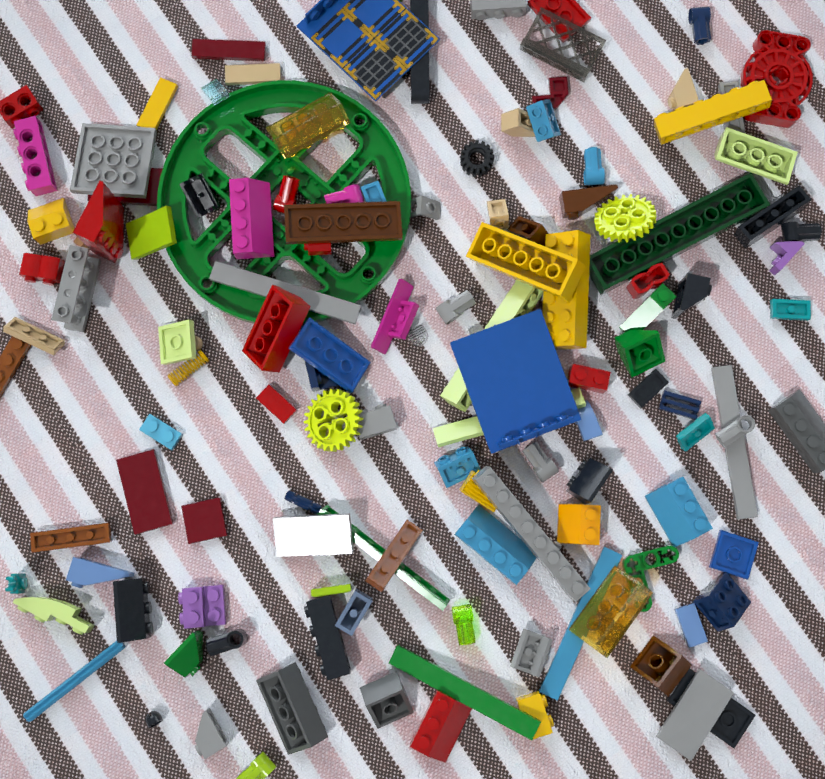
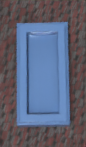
[674,603,708,648]

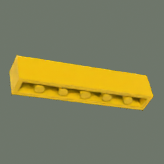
[654,80,772,145]

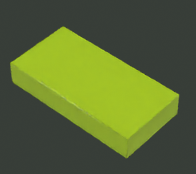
[311,584,352,597]

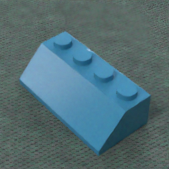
[454,504,536,585]

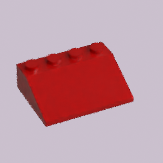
[73,181,124,263]

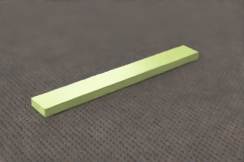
[433,388,586,447]

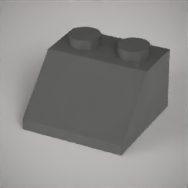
[360,671,414,729]

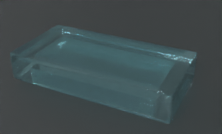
[201,79,230,105]

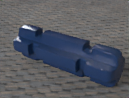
[284,490,322,515]

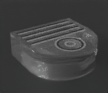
[407,323,428,346]

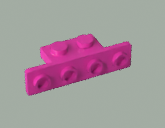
[371,279,419,354]

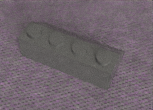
[768,389,825,474]
[256,662,328,755]

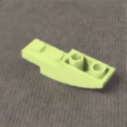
[13,597,95,635]

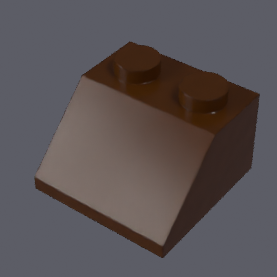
[630,635,692,697]

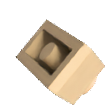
[668,68,699,111]
[501,108,535,137]

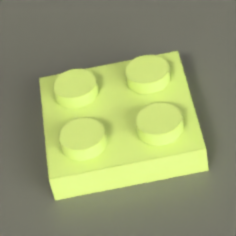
[158,320,196,365]

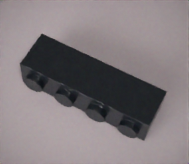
[734,185,812,249]
[304,595,352,681]

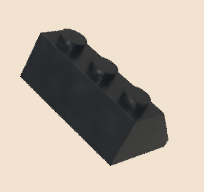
[113,578,153,643]

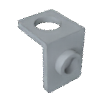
[410,196,441,220]

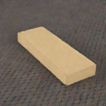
[225,63,281,85]
[3,317,65,356]

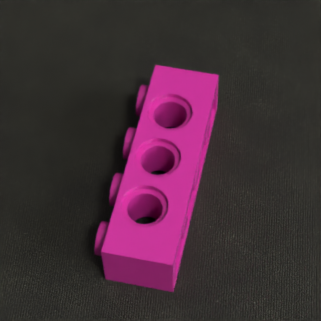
[13,116,58,196]

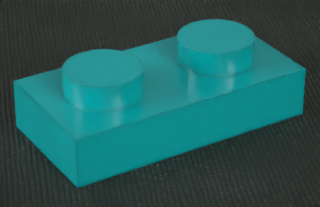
[770,299,811,321]
[676,413,715,452]

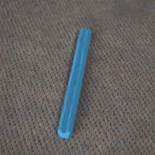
[23,641,125,722]

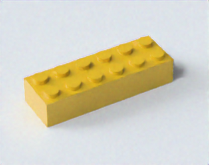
[466,222,586,302]
[543,230,591,350]

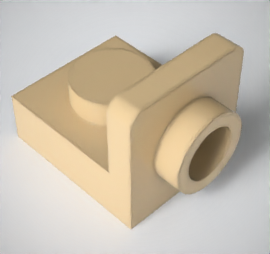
[487,199,509,229]

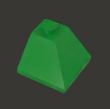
[614,330,665,378]
[164,630,203,678]

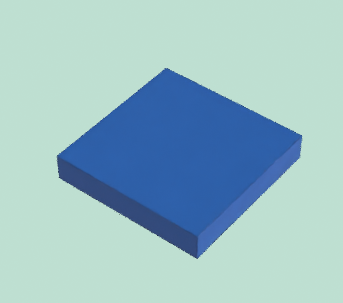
[709,530,759,580]

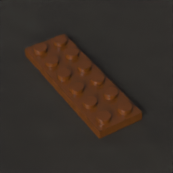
[284,201,403,244]

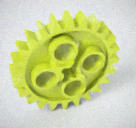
[594,194,657,243]
[303,389,364,452]

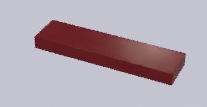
[191,39,266,61]

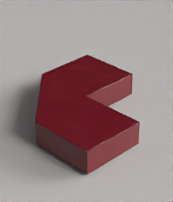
[531,77,569,111]

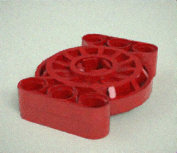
[740,30,813,128]

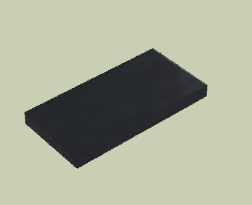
[666,668,756,749]

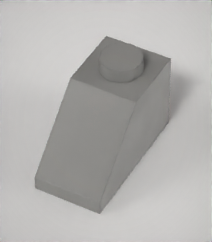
[195,708,229,759]

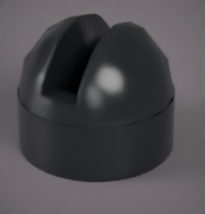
[145,711,163,729]

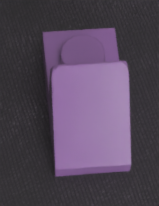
[769,241,805,276]

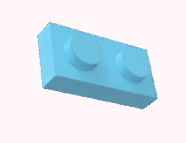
[139,414,183,451]

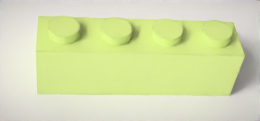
[714,127,798,185]

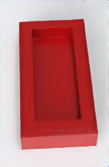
[256,384,297,424]

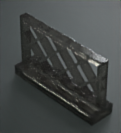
[520,7,606,83]

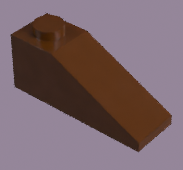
[559,185,618,220]

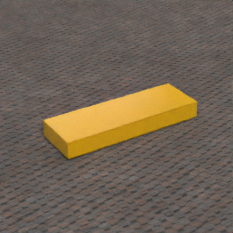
[136,77,178,130]

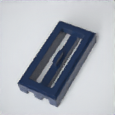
[658,390,701,420]

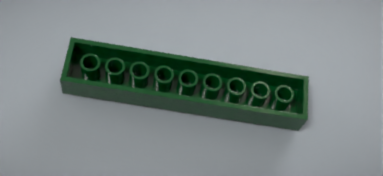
[589,173,770,295]

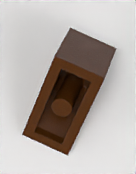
[507,216,549,246]

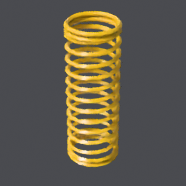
[167,350,209,387]

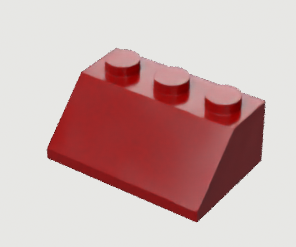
[410,689,472,763]

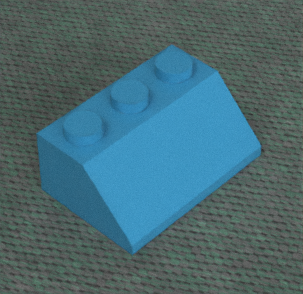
[645,476,713,547]

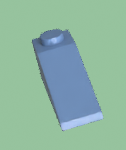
[66,557,134,588]

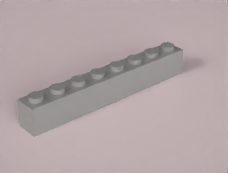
[471,466,591,602]

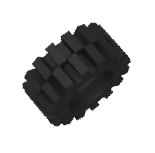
[460,140,494,177]

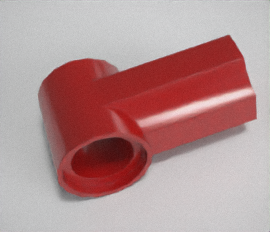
[273,175,300,213]

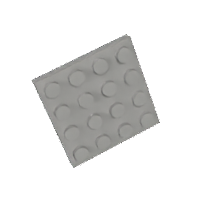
[70,123,157,199]

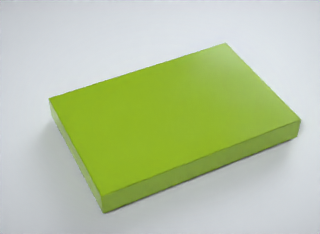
[126,206,177,260]

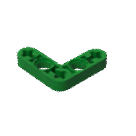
[622,546,679,612]

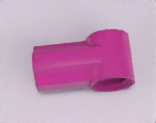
[324,184,364,203]

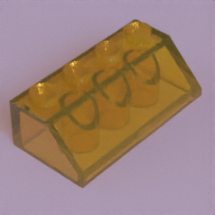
[266,93,350,159]
[569,566,653,658]

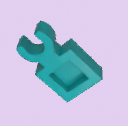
[5,573,28,594]

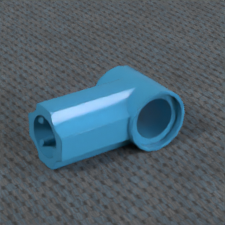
[583,147,605,186]

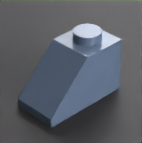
[335,589,373,636]

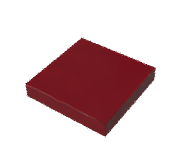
[181,497,228,544]

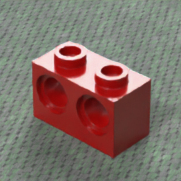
[0,85,43,129]

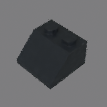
[671,273,712,319]
[566,458,613,504]

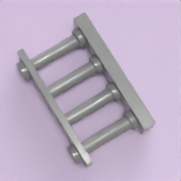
[51,245,101,332]

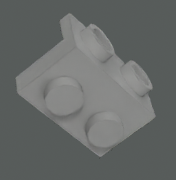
[510,628,552,677]

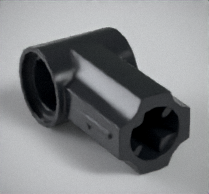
[781,222,822,242]
[206,629,248,656]

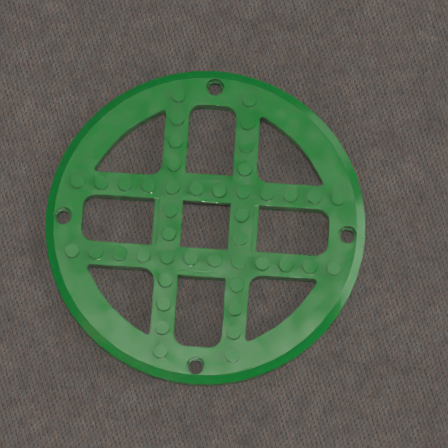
[157,80,411,326]

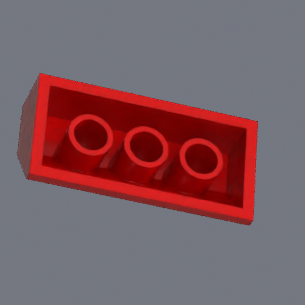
[242,285,311,373]

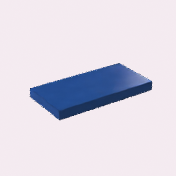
[288,317,371,394]

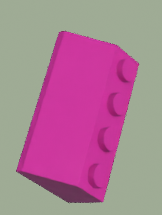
[229,178,275,259]

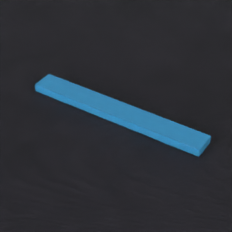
[539,547,622,701]

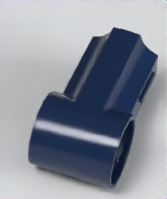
[688,7,711,45]

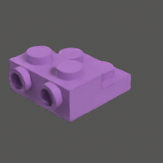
[178,585,226,629]

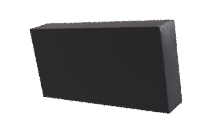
[628,369,669,409]

